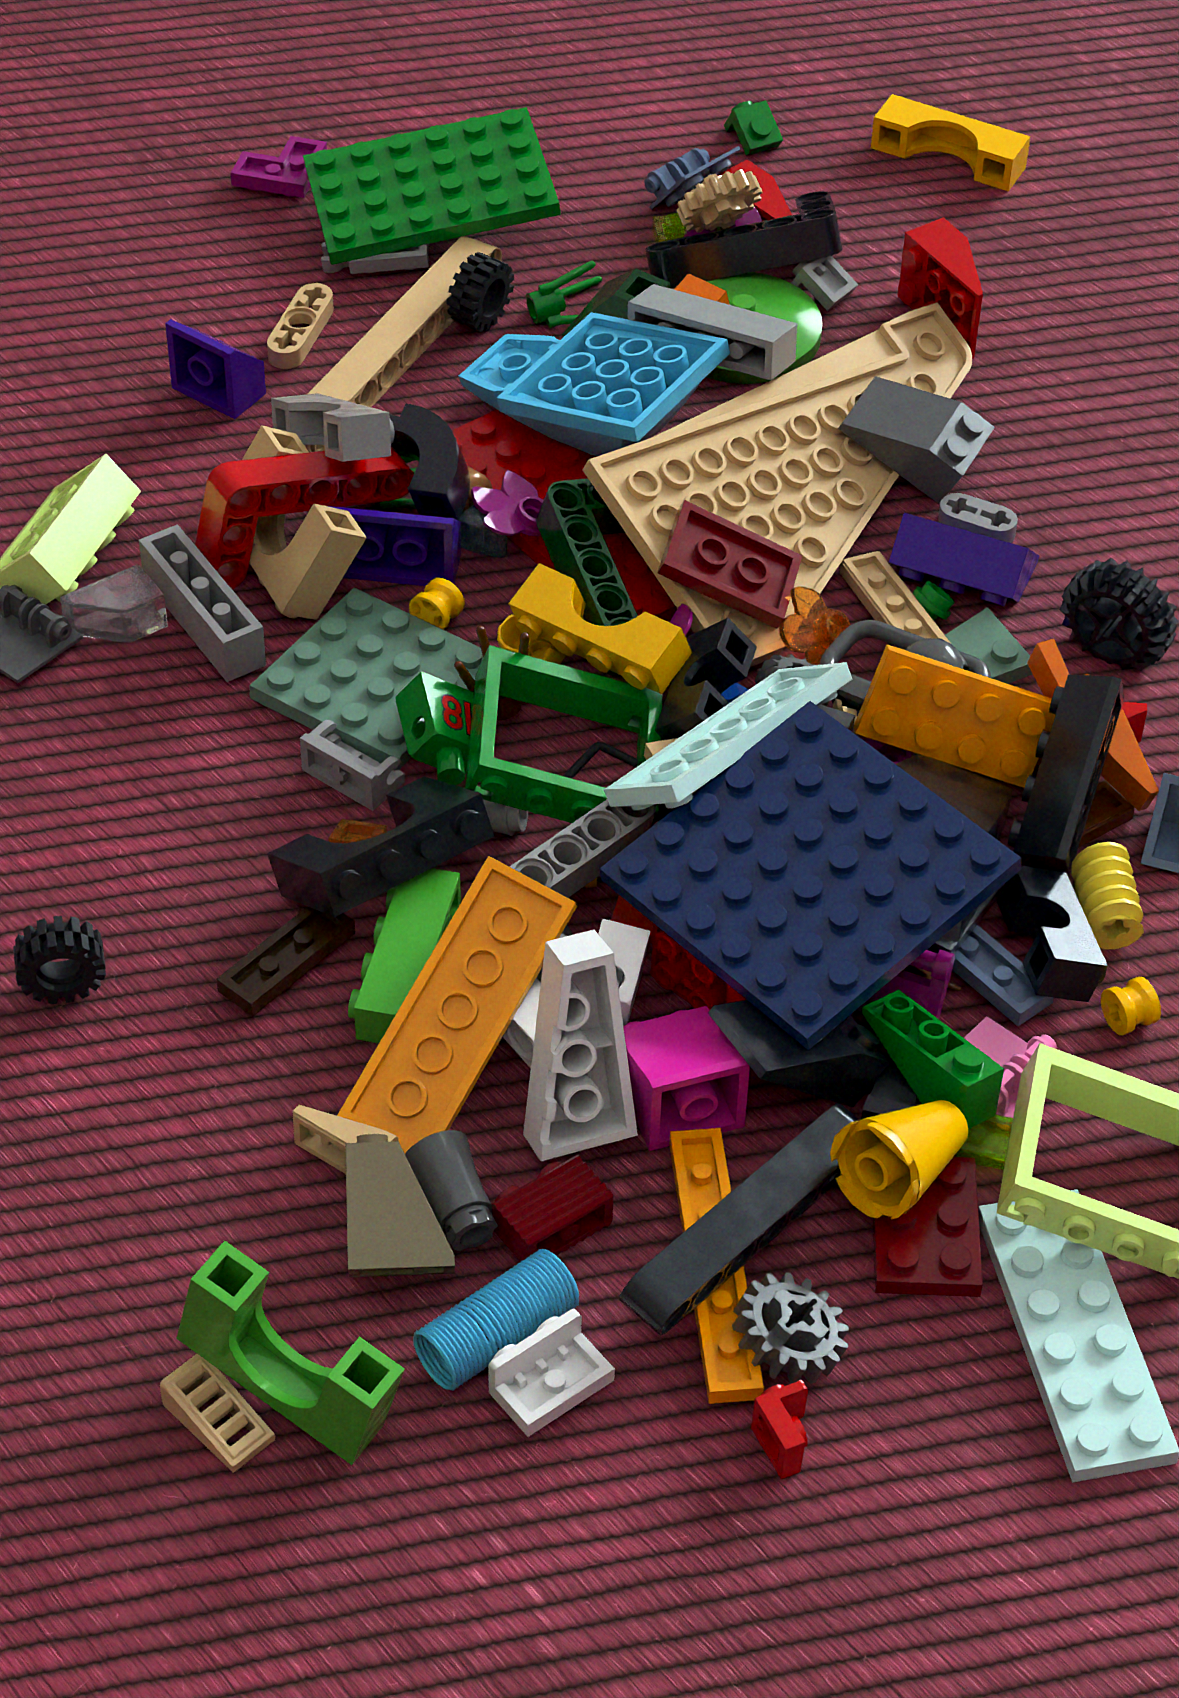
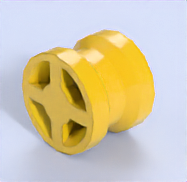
[409,578,465,630]
[1101,977,1161,1035]

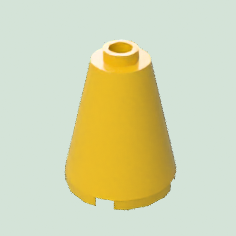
[830,1100,968,1220]

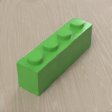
[348,868,461,1043]

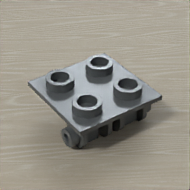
[0,585,83,683]

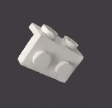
[488,1308,615,1437]

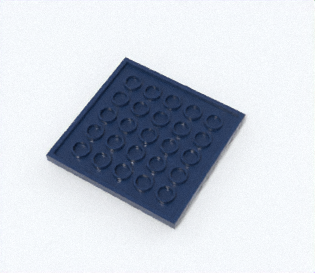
[599,701,1021,1050]

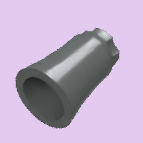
[405,1130,498,1251]

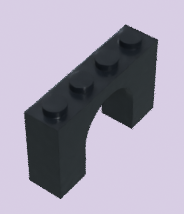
[267,776,494,917]

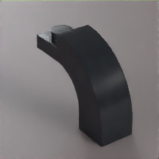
[389,404,470,521]

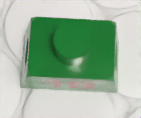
[395,671,474,785]

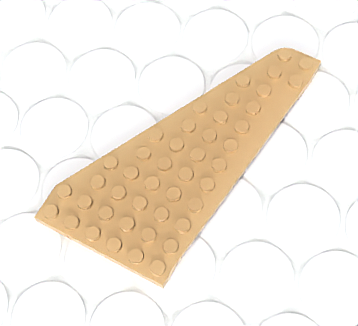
[582,302,972,667]

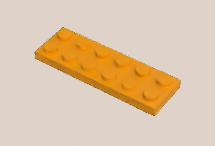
[337,856,577,1154]

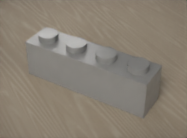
[628,284,797,380]
[139,524,266,682]

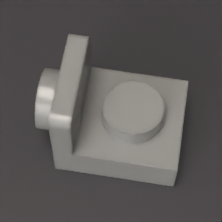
[791,256,858,311]

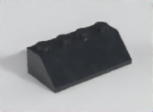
[1008,675,1124,876]

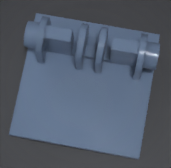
[644,146,741,210]

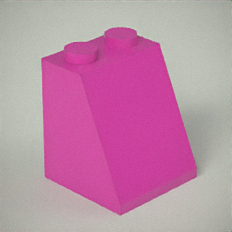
[623,1006,750,1151]

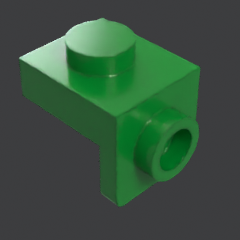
[724,100,783,156]

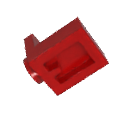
[751,1380,808,1480]

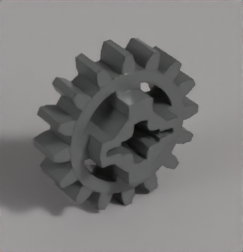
[732,1272,849,1384]

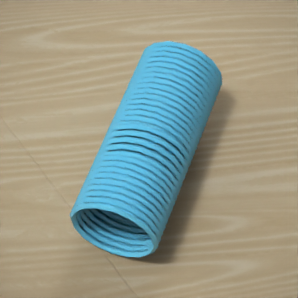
[413,1249,579,1391]

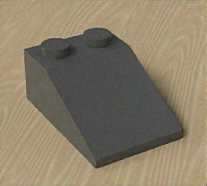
[838,376,995,504]

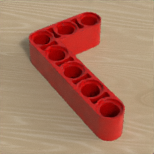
[195,447,414,589]

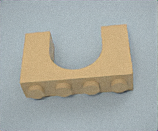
[242,425,367,620]

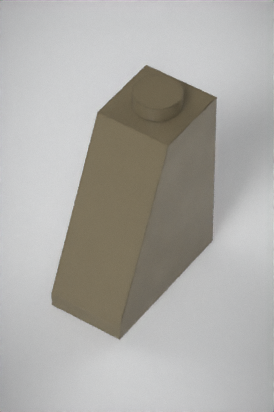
[345,1134,455,1277]

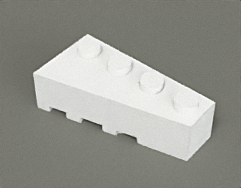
[523,929,638,1161]

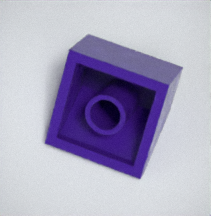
[165,319,266,419]

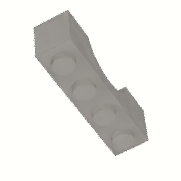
[271,393,395,462]

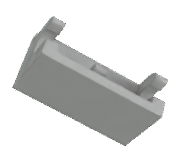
[300,719,405,811]

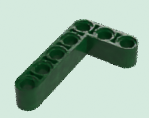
[536,478,638,676]

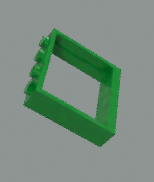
[465,645,662,823]

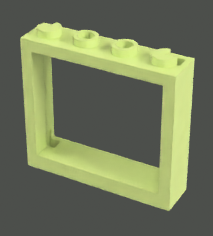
[996,1043,1179,1279]

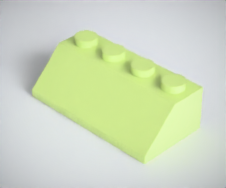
[0,454,141,604]

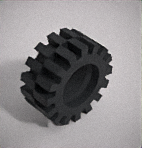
[447,252,514,332]
[13,916,106,1004]

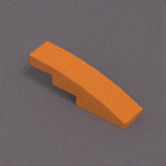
[1027,638,1159,811]

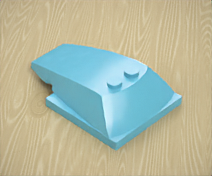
[458,312,730,456]

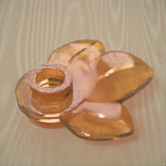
[779,586,850,665]

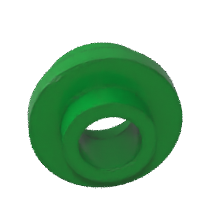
[913,581,955,621]

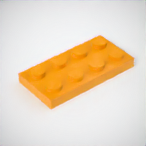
[853,644,1055,788]

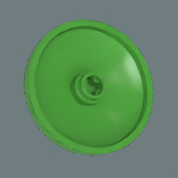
[706,272,822,384]

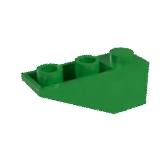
[862,990,1004,1130]

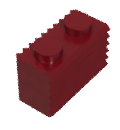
[492,1155,614,1262]

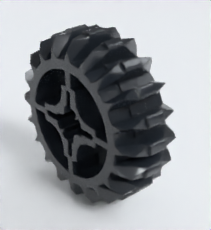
[1059,558,1179,671]

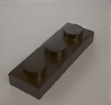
[216,906,355,1017]

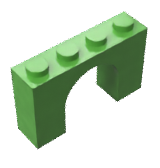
[176,1241,405,1465]

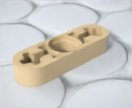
[267,283,334,369]

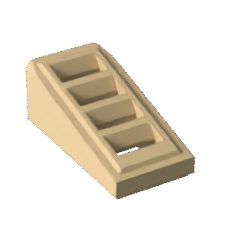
[293,1105,398,1174]
[160,1354,275,1473]

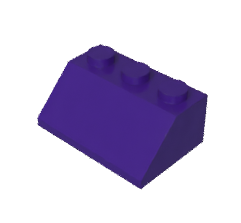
[328,506,461,586]
[888,513,1039,606]

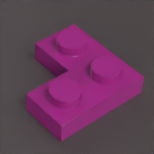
[230,136,327,198]

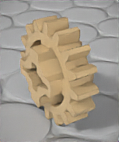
[676,169,763,233]

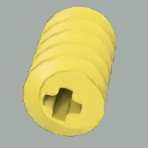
[1071,842,1144,949]

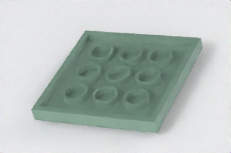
[249,587,483,770]

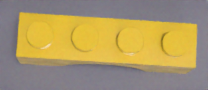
[871,94,1030,191]
[508,563,692,694]

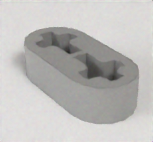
[938,493,1018,543]

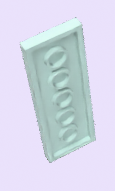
[604,662,852,810]
[978,1189,1179,1483]

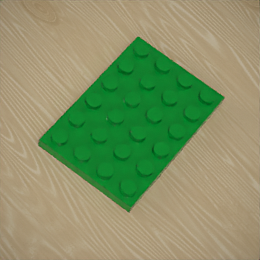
[303,107,561,265]

